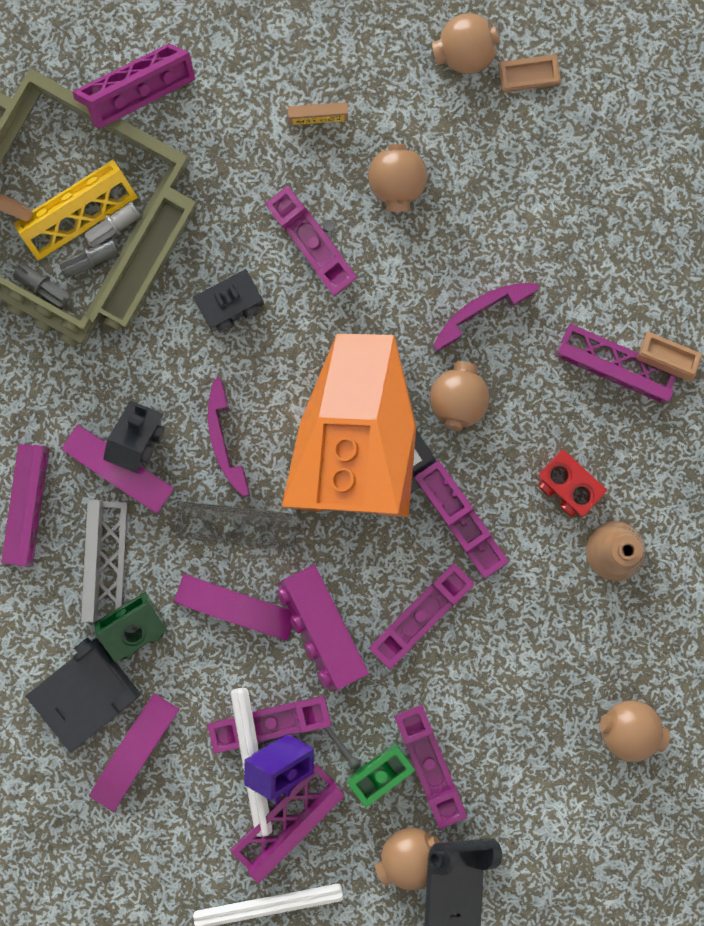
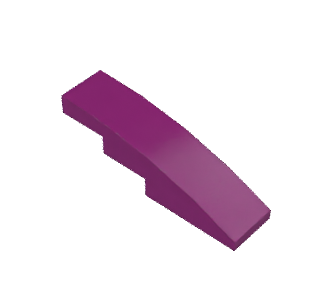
[61,424,175,514]
[414,460,509,580]

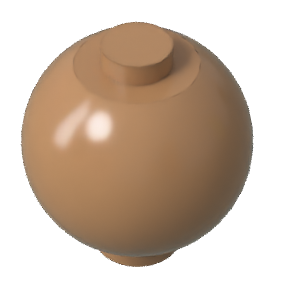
[432,13,501,74]
[368,144,427,212]
[430,361,490,431]
[600,700,670,762]
[375,828,440,891]

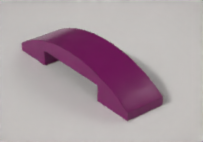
[265,185,358,297]
[432,283,539,353]
[208,378,250,497]
[368,563,475,670]
[174,574,292,641]
[89,693,180,812]
[207,696,332,754]
[394,704,468,829]

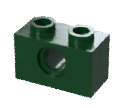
[94,592,168,663]

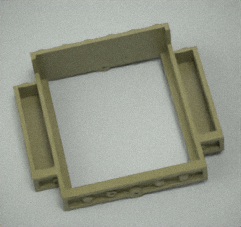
[0,68,198,348]

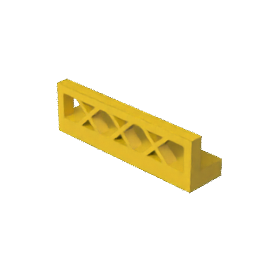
[14,160,138,261]

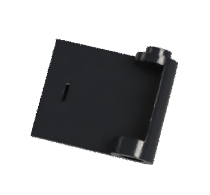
[25,637,142,753]
[424,838,502,926]

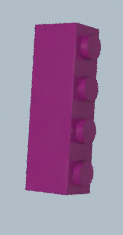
[276,564,369,692]

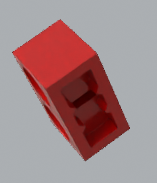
[536,449,608,518]

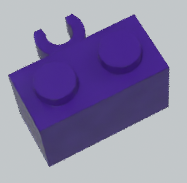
[244,734,314,804]

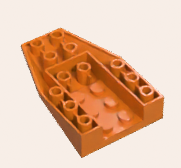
[282,334,416,517]

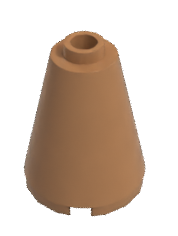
[586,521,646,581]

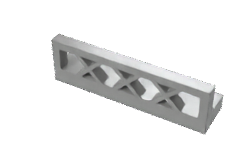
[81,500,128,622]

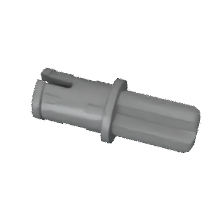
[85,201,142,247]

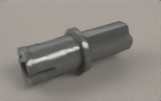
[59,238,120,278]
[13,262,70,308]

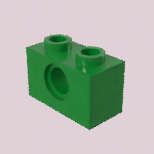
[347,742,415,808]

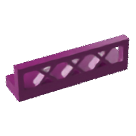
[72,43,196,129]
[555,323,677,404]
[1,444,50,567]
[230,763,345,884]

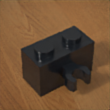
[193,269,265,333]
[103,401,165,473]

